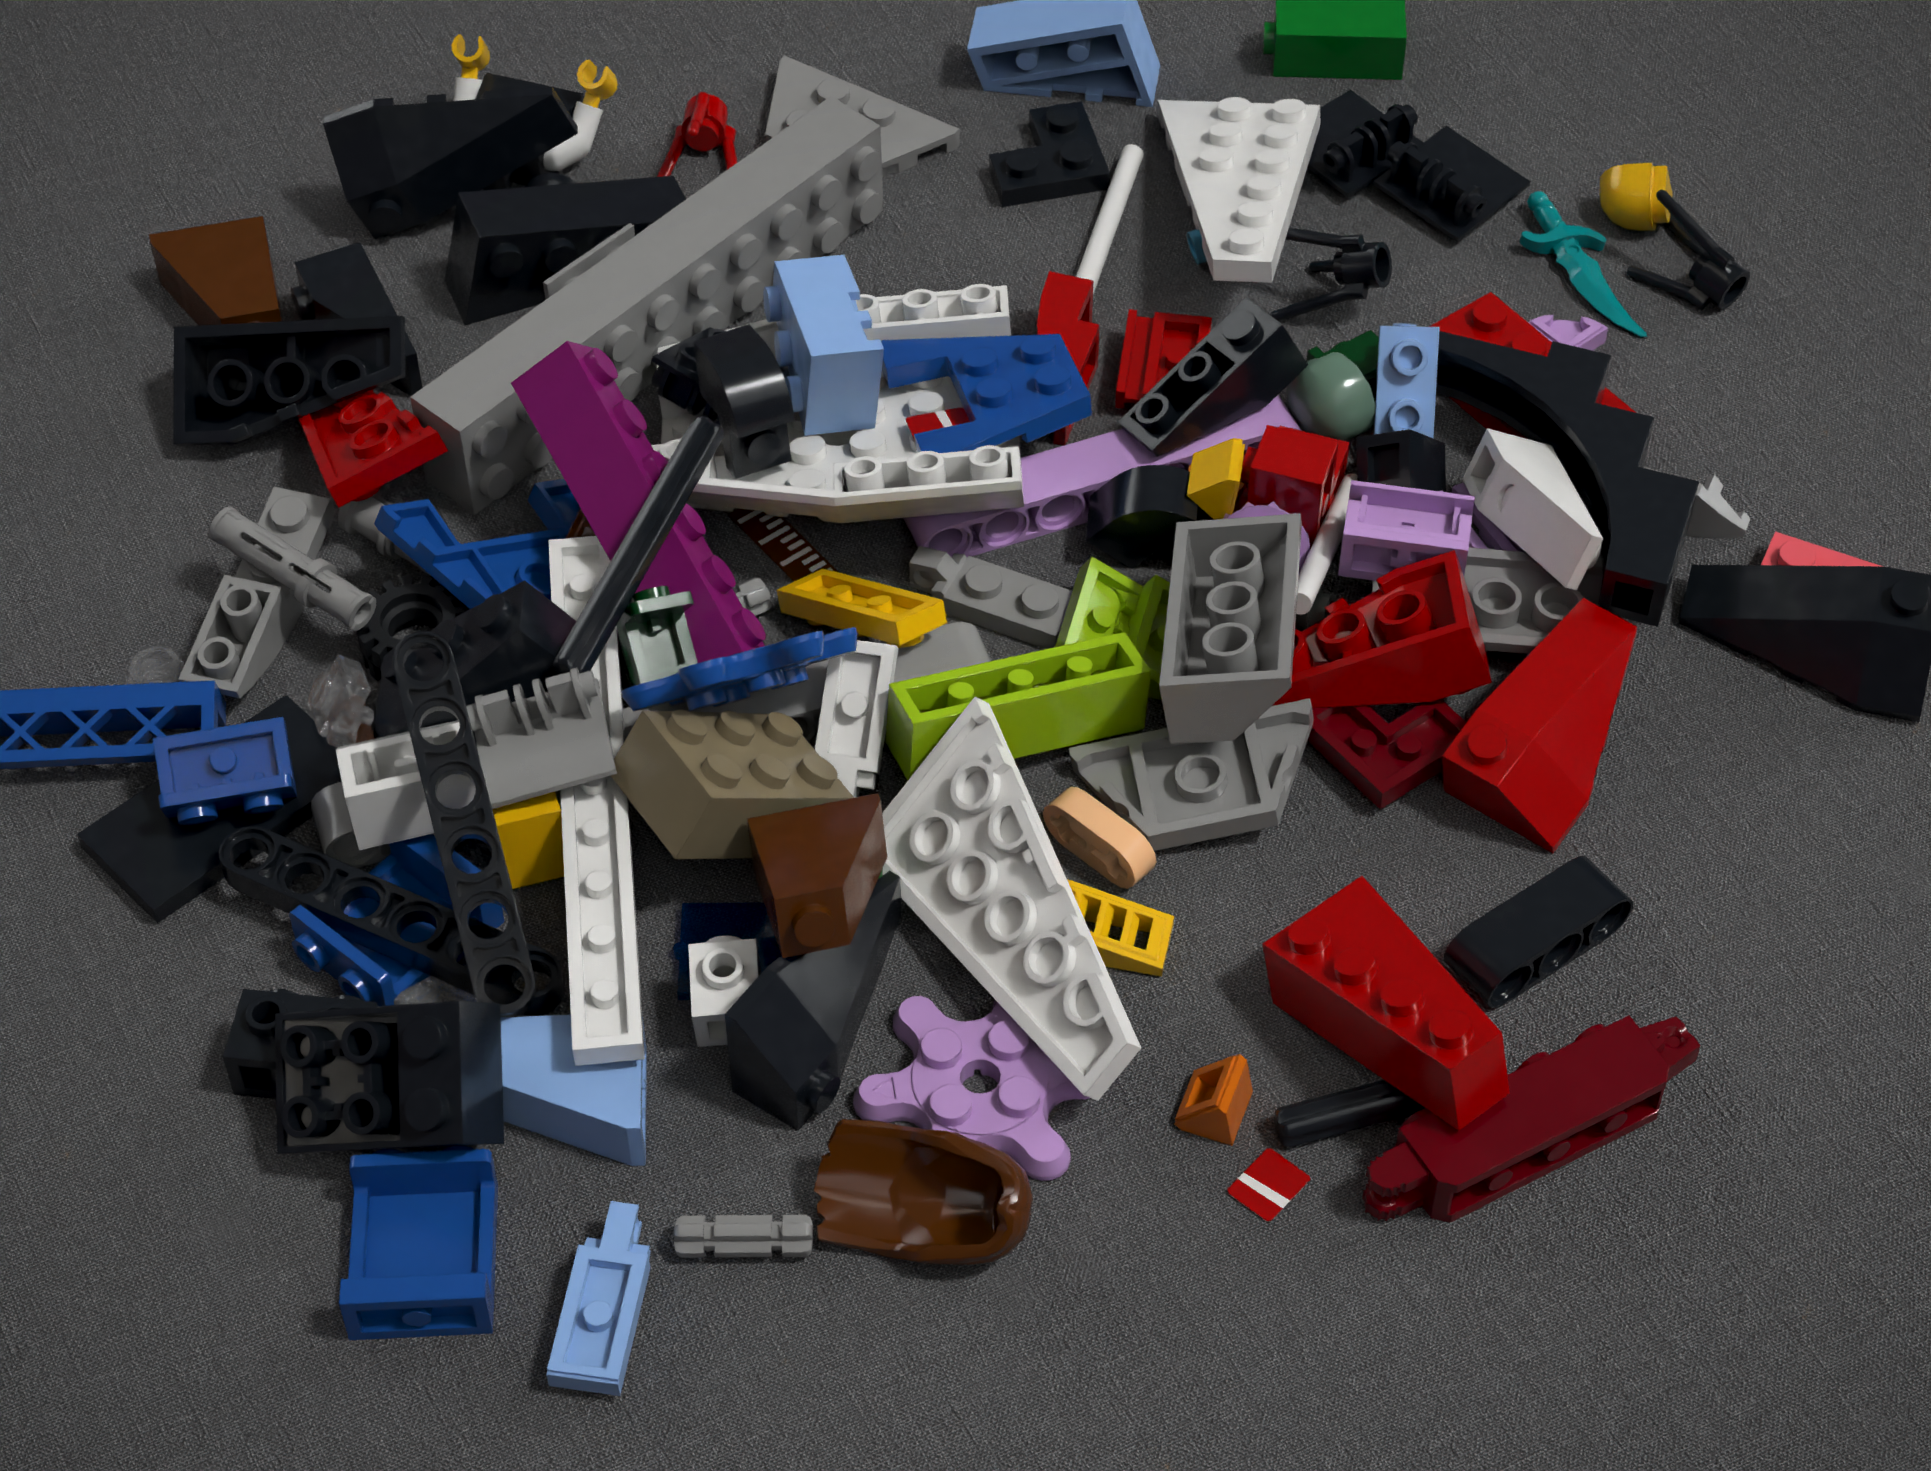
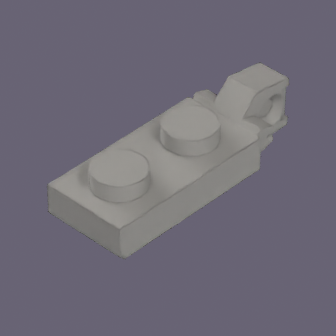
[909,546,1072,649]

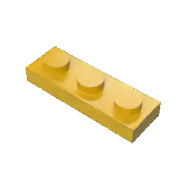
[776,568,947,648]

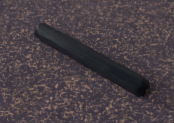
[553,416,724,674]

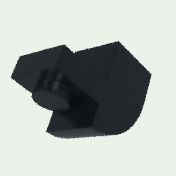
[693,324,795,479]
[1086,465,1214,569]

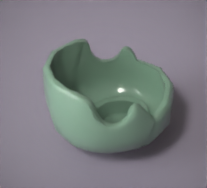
[1286,352,1376,442]

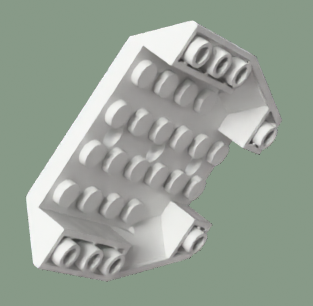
[651,284,1024,523]

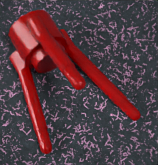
[656,92,737,177]

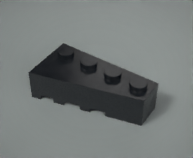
[445,176,686,325]

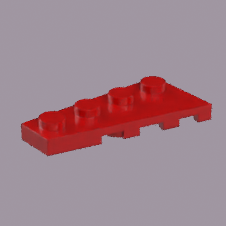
[299,390,448,508]

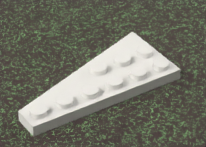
[1158,97,1320,283]
[882,696,1141,1101]

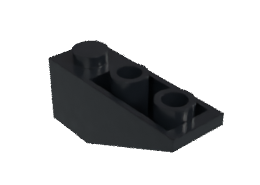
[1118,297,1308,457]

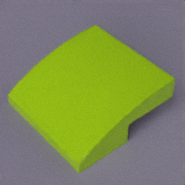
[1055,556,1170,700]

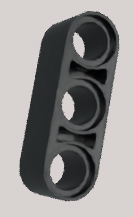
[1444,856,1633,1008]

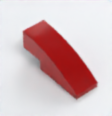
[1037,271,1100,446]

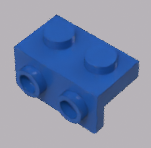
[153,717,297,825]

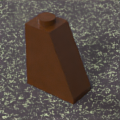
[149,216,283,326]
[747,793,887,958]

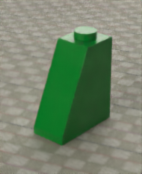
[1263,0,1407,80]

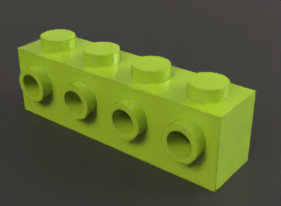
[885,632,1151,780]

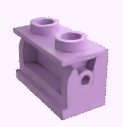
[1338,480,1475,581]

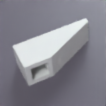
[1462,428,1603,590]

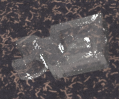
[308,654,374,747]

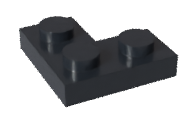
[989,101,1110,207]

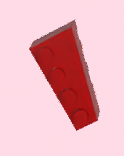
[1262,876,1510,1131]

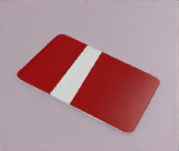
[905,407,970,441]
[1227,1148,1310,1222]

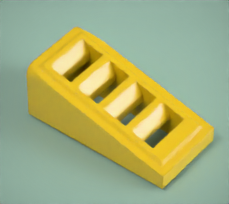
[1067,879,1174,977]

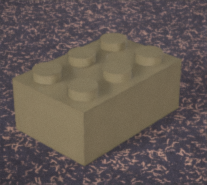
[611,709,854,859]

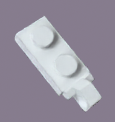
[815,640,898,798]

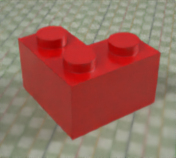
[1238,425,1350,549]

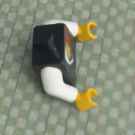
[452,34,618,190]

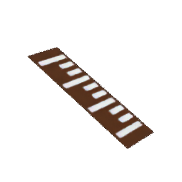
[728,509,838,581]

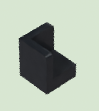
[1357,429,1446,492]

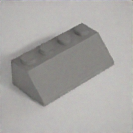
[1159,513,1302,744]

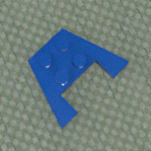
[881,334,1092,453]
[374,479,580,609]

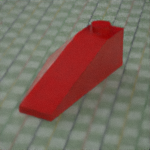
[1442,598,1637,853]

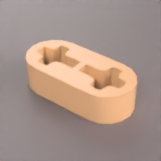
[1043,786,1157,889]

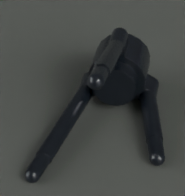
[1627,189,1751,310]
[1270,227,1392,321]

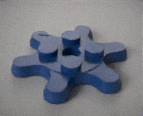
[621,627,858,712]

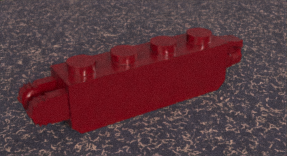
[1362,1015,1700,1223]

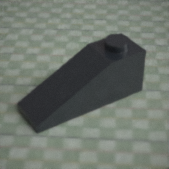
[291,242,423,396]

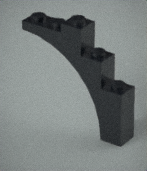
[1436,331,1699,627]

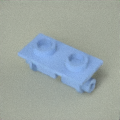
[1374,323,1440,438]

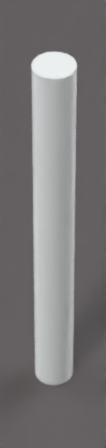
[1076,144,1144,294]
[1296,473,1357,615]

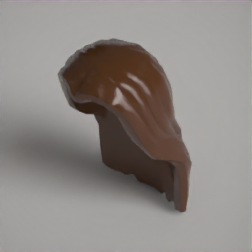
[814,1119,1033,1265]

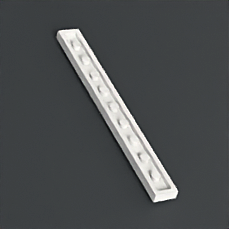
[548,536,645,1066]

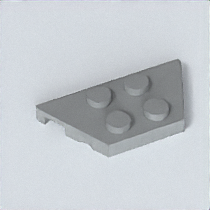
[765,55,960,178]
[1069,698,1314,851]

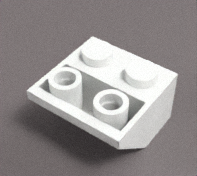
[336,720,476,850]

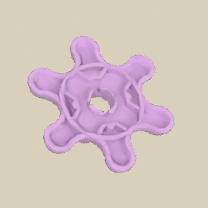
[853,996,1089,1181]

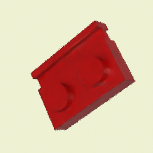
[1115,309,1212,409]

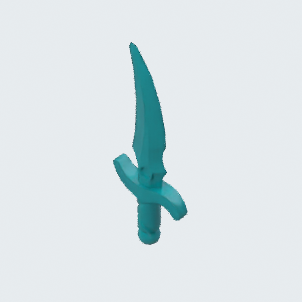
[1519,191,1647,337]

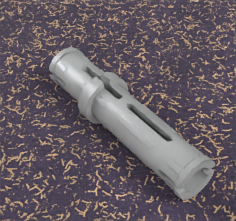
[209,506,376,631]

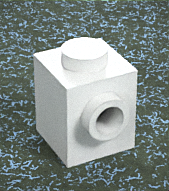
[688,936,761,1047]

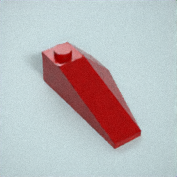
[1272,550,1492,708]

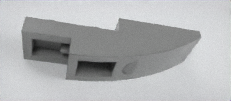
[179,487,335,698]

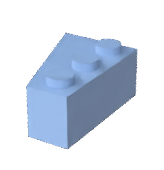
[967,0,1160,107]
[763,255,884,436]

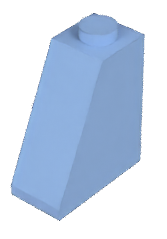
[501,1015,647,1166]

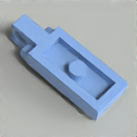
[546,1201,651,1396]

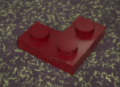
[1307,699,1467,810]

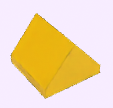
[1187,438,1245,520]

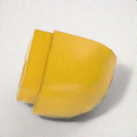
[1599,163,1672,231]

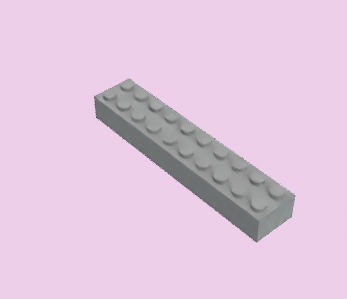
[410,96,883,515]

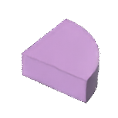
[1528,315,1608,351]

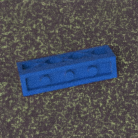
[0,680,226,769]

